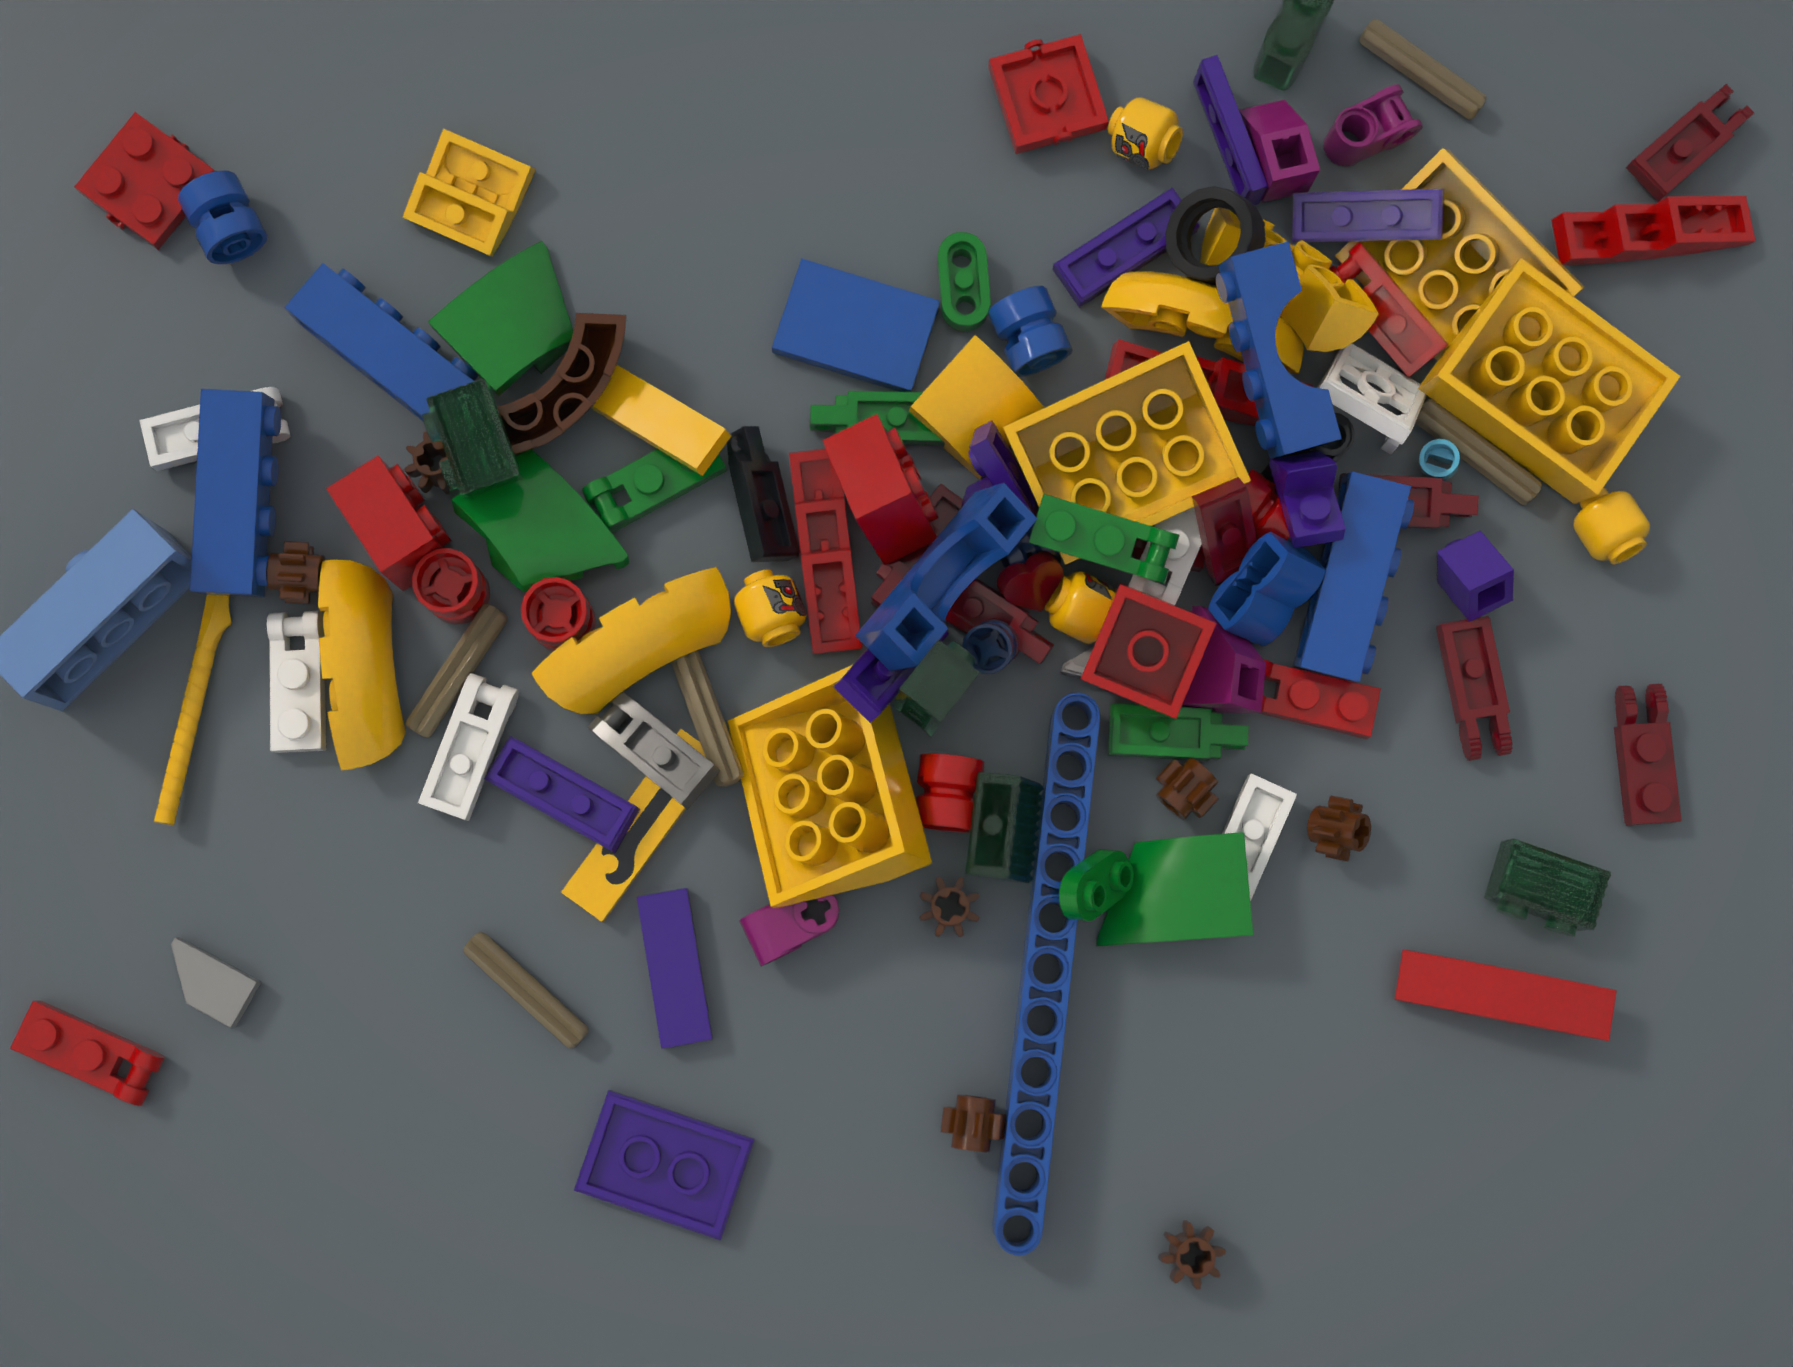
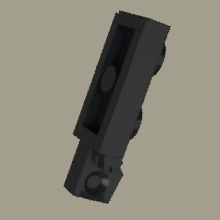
[727,426,800,562]

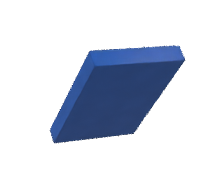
[772,258,940,392]

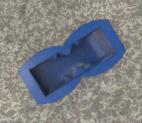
[1208,532,1326,646]

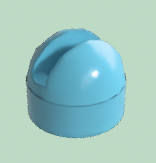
[1419,439,1460,481]

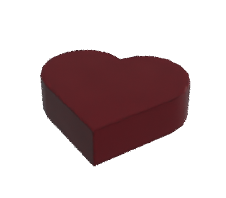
[997,552,1063,612]

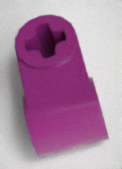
[1323,84,1423,167]
[739,895,840,966]

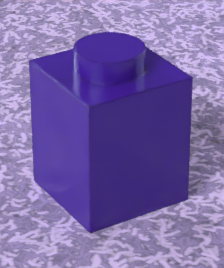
[1437,530,1514,622]

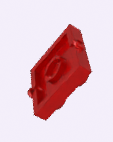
[988,34,1109,154]
[74,112,215,250]

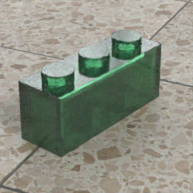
[893,640,980,737]

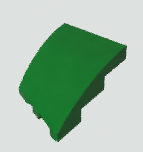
[428,241,573,396]
[451,450,630,592]
[1096,832,1253,947]

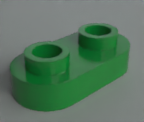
[937,232,991,332]
[1059,849,1134,921]

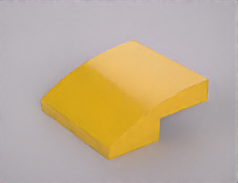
[402,128,536,256]
[909,335,1044,480]

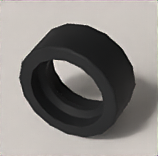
[1165,186,1266,285]

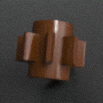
[404,431,469,495]
[267,541,325,604]
[1156,758,1219,820]
[1307,795,1371,861]
[919,876,980,937]
[940,1095,1006,1152]
[1158,1220,1226,1289]

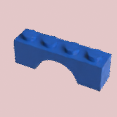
[1216,241,1342,459]
[855,483,1037,671]

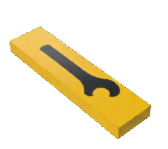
[561,729,706,922]

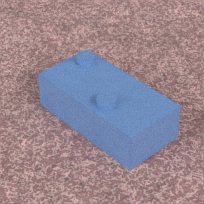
[0,509,192,711]

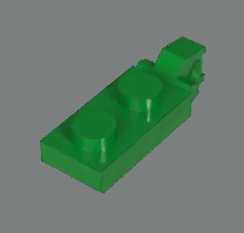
[810,391,945,445]
[1107,703,1249,761]

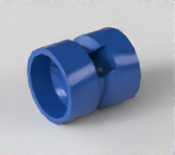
[178,171,267,265]
[988,286,1073,377]

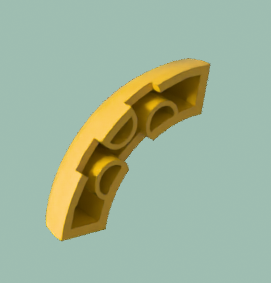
[1200,207,1379,352]
[1101,271,1304,374]
[318,560,406,771]
[531,567,731,714]

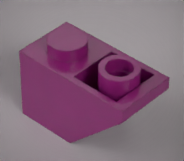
[1239,100,1320,203]
[1183,606,1266,713]

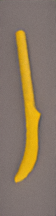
[154,595,232,826]

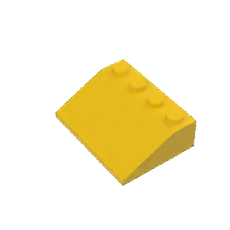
[1335,148,1585,361]
[1418,258,1681,504]
[1003,341,1251,565]
[728,665,932,908]

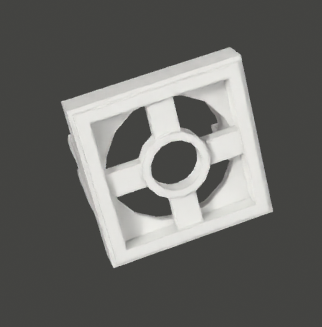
[1316,343,1427,455]

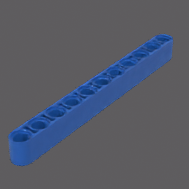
[992,692,1100,1256]

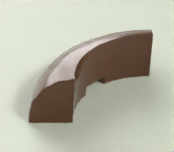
[471,313,627,460]

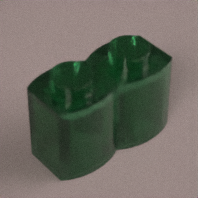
[1253,0,1334,91]

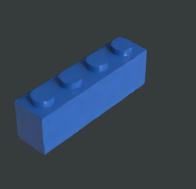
[284,263,484,436]
[190,389,281,597]
[1293,471,1414,682]

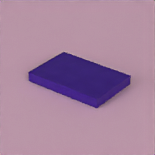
[574,1090,755,1240]

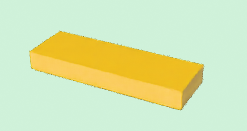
[592,365,731,476]

